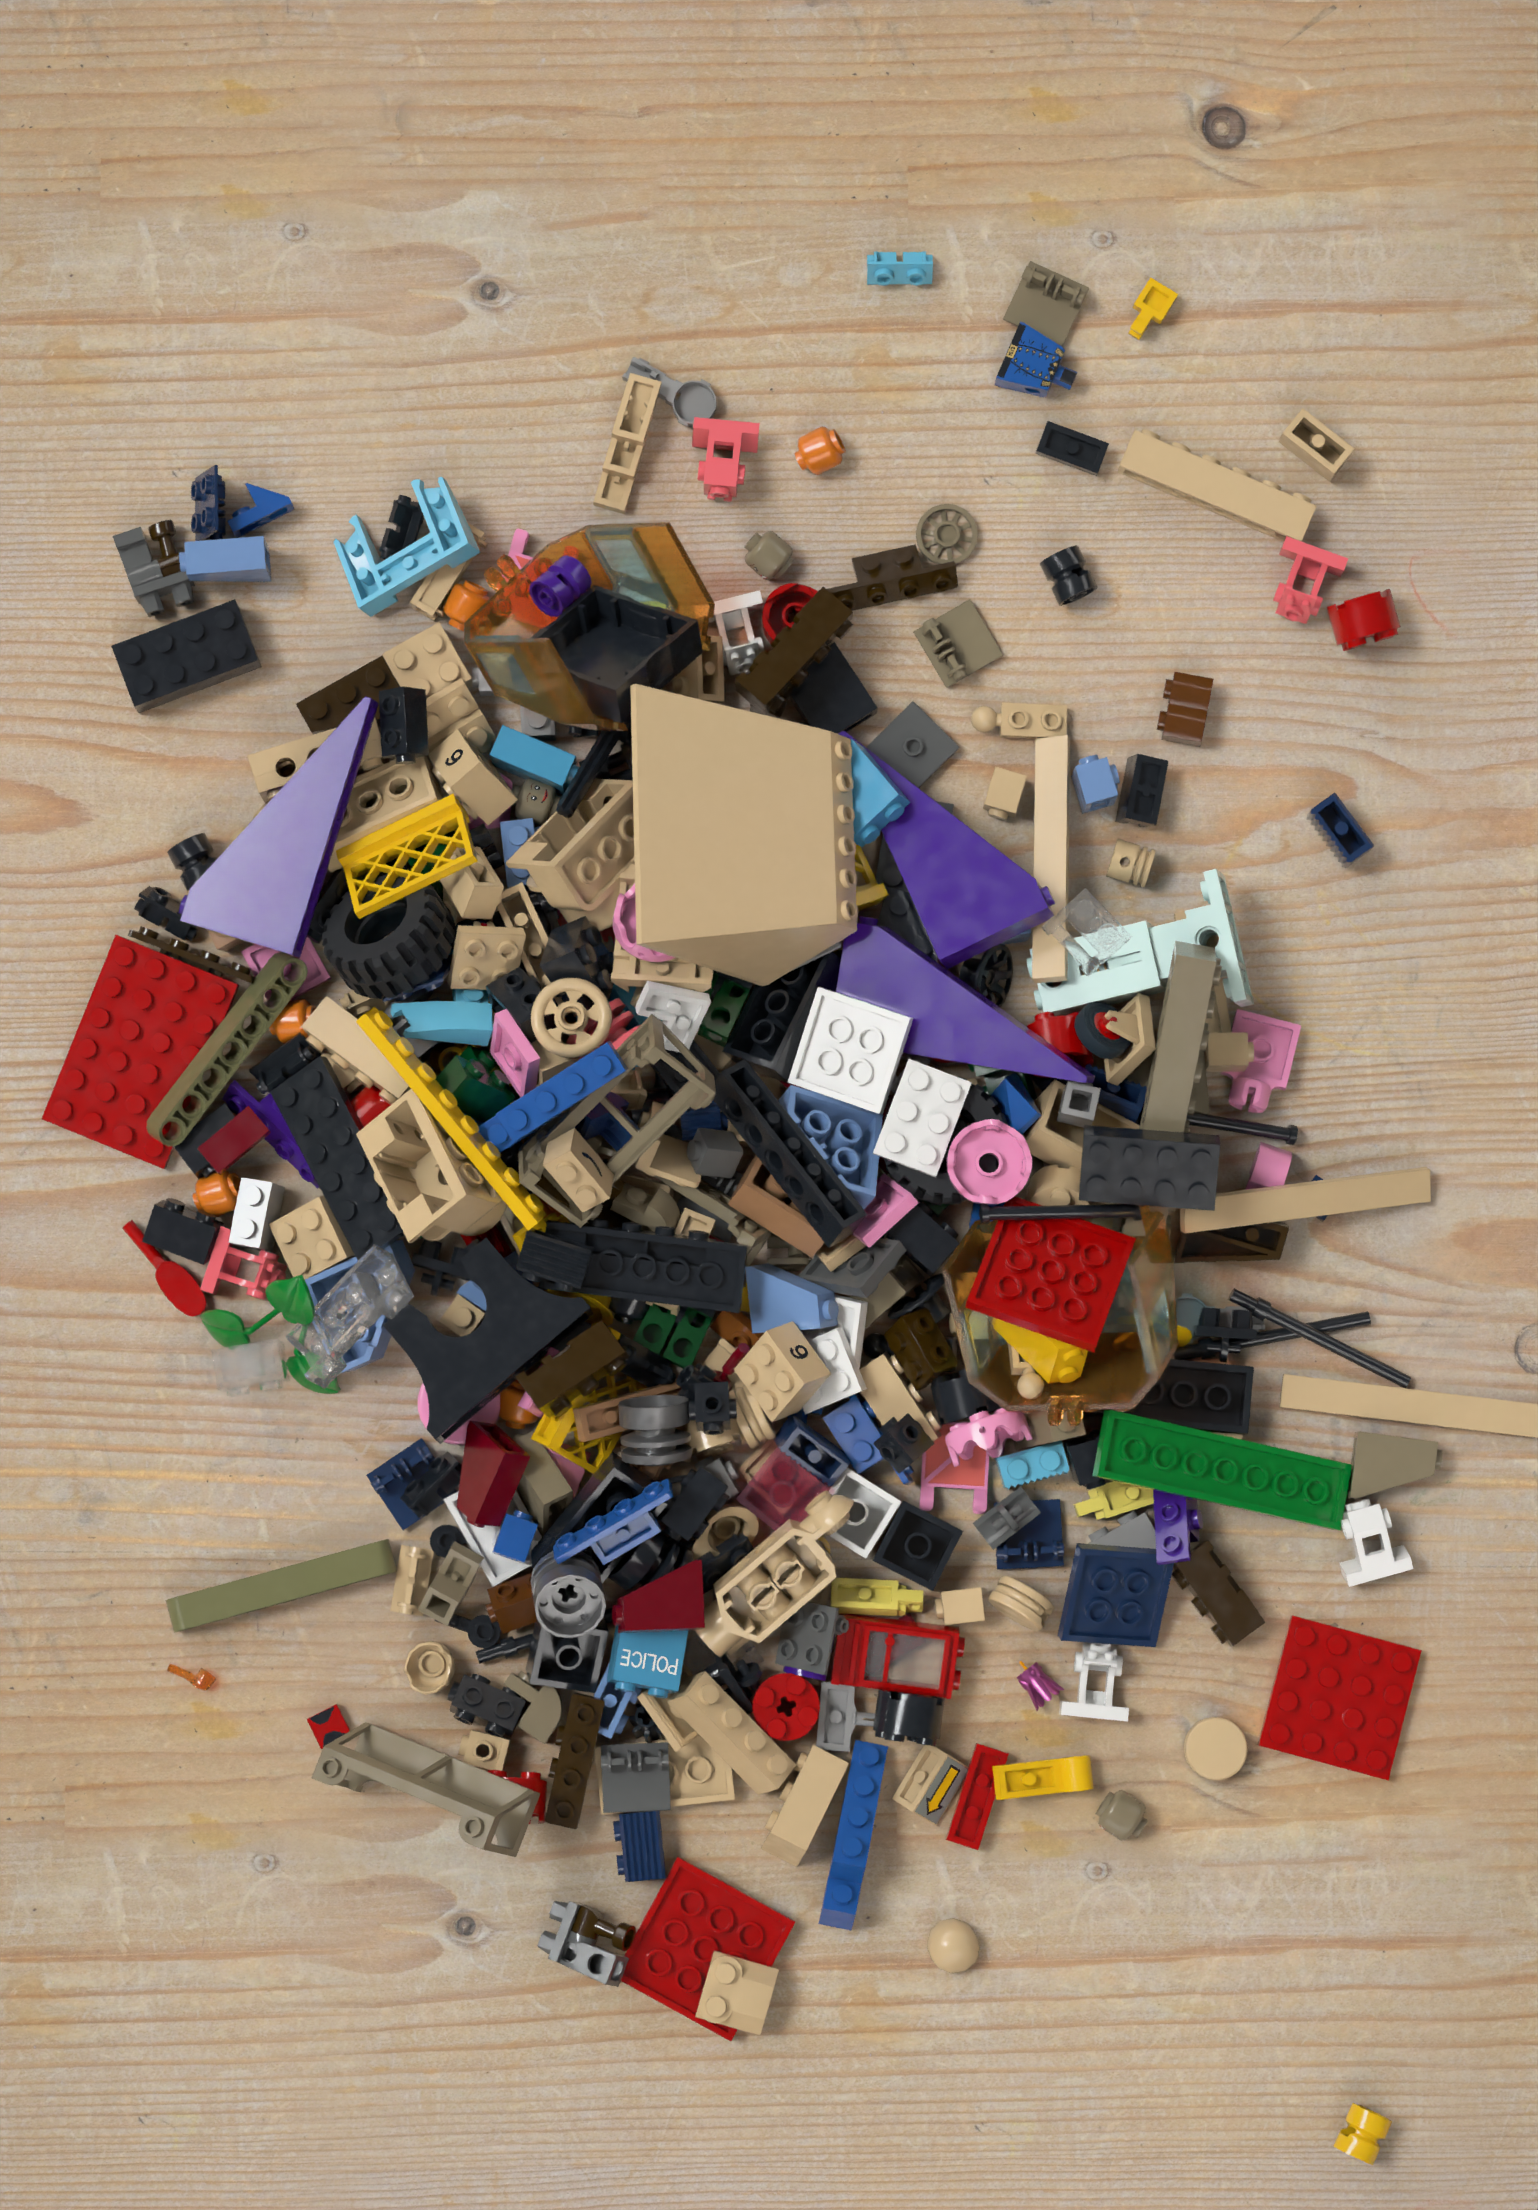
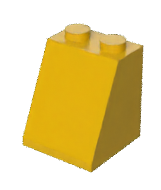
[992,1317,1088,1384]

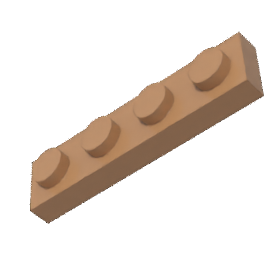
[573,1380,682,1442]

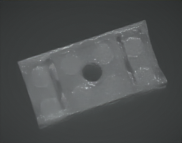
[286,1244,414,1389]

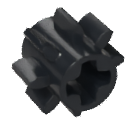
[676,1363,717,1401]
[629,1704,665,1743]

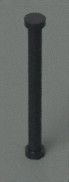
[1139,1104,1298,1145]
[979,1204,1143,1224]

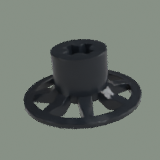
[959,943,1013,1007]
[888,1273,950,1324]

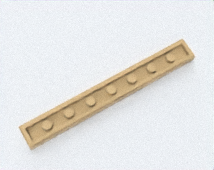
[1032,735,1070,983]
[1180,1167,1431,1233]
[1279,1374,1538,1438]

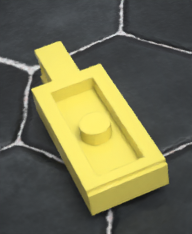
[1073,1481,1154,1520]
[830,1578,924,1616]

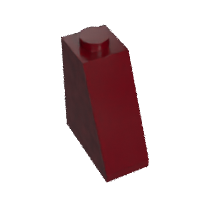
[457,1420,531,1528]
[612,1560,705,1633]

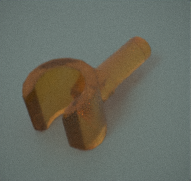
[167,1664,216,1691]

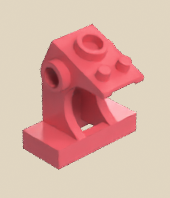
[692,417,760,502]
[1273,536,1348,624]
[200,1226,287,1300]

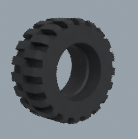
[322,873,455,999]
[882,1077,1007,1206]

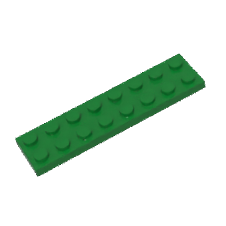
[1092,1409,1352,1530]

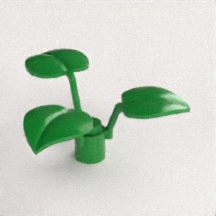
[200,1275,341,1394]

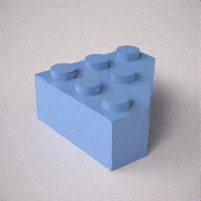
[778,1085,883,1210]
[305,1240,415,1373]

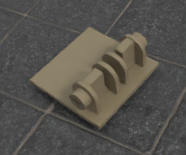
[1003,261,1089,346]
[913,599,1003,688]

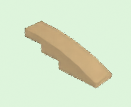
[593,373,662,514]

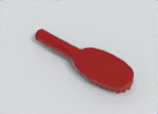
[122,1220,206,1317]

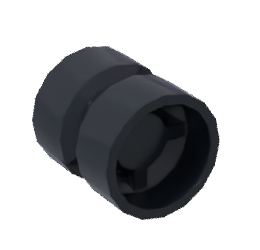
[1040,545,1098,606]
[167,833,217,891]

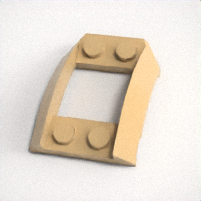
[611,857,713,993]

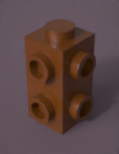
[485,1573,536,1634]

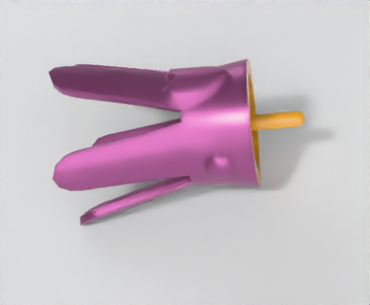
[1017,1661,1064,1711]

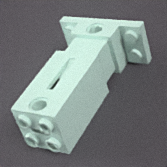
[1026,869,1254,1016]

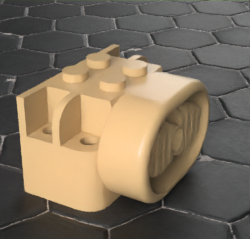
[506,779,634,932]
[356,1089,507,1243]

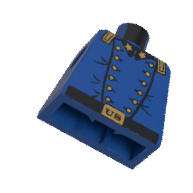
[995,321,1078,397]

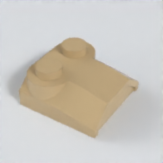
[695,1950,779,2035]

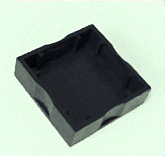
[512,585,703,723]

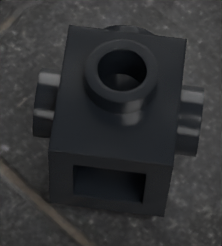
[689,1381,737,1435]
[873,1413,935,1474]

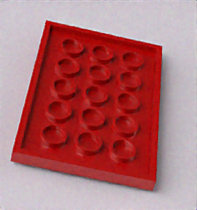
[41,935,239,1169]

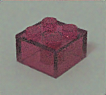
[736,1447,832,1531]

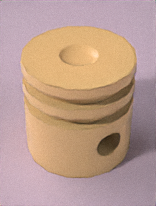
[1106,839,1156,888]

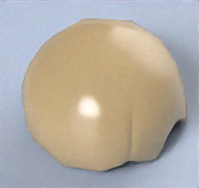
[404,1641,455,1695]
[927,1918,980,1974]

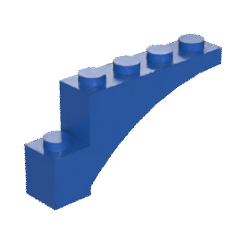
[478,1041,628,1154]
[819,1740,888,1930]

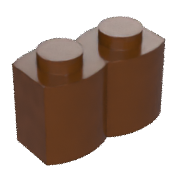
[1157,672,1214,747]

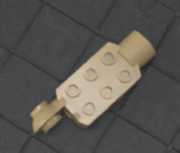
[695,1490,854,1657]

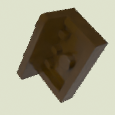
[884,1308,958,1391]

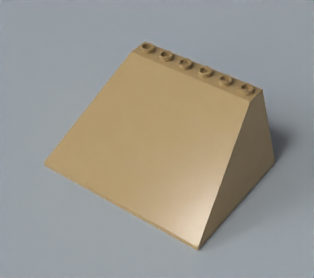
[630,684,858,986]

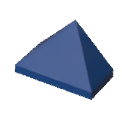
[991,1073,1042,1134]

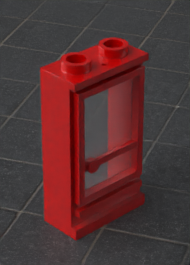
[831,1614,965,1699]

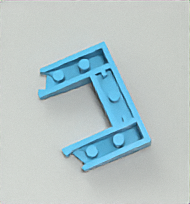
[333,477,480,617]
[390,944,493,1046]

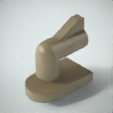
[767,1233,811,1271]

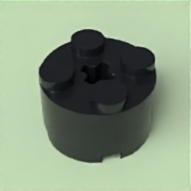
[930,1363,1005,1425]
[873,1689,945,1746]

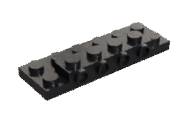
[539,1218,748,1313]

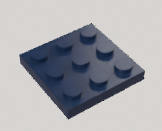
[1058,1543,1174,1647]

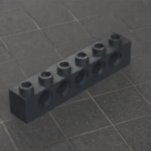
[713,1059,867,1248]

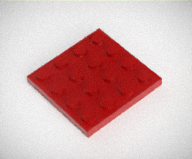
[965,1196,1136,1353]
[1258,1615,1422,1781]
[621,1857,796,2042]

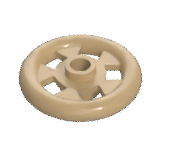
[531,978,612,1058]

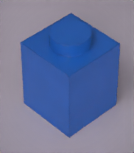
[492,1510,538,1564]

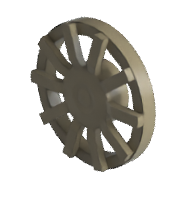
[916,504,978,564]

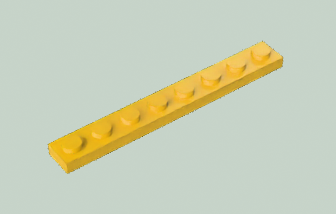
[356,1007,547,1231]

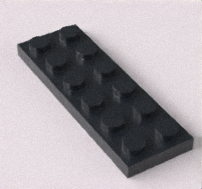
[270,1056,405,1262]

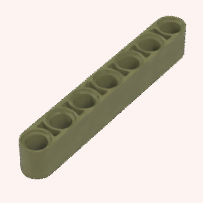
[146,952,308,1146]
[165,1539,397,1633]

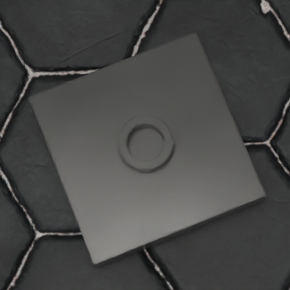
[866,701,959,788]

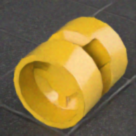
[1333,2103,1392,2165]

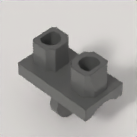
[973,1486,1041,1550]

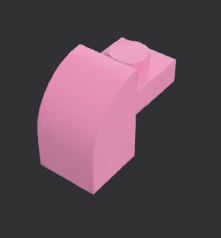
[1245,1141,1292,1190]

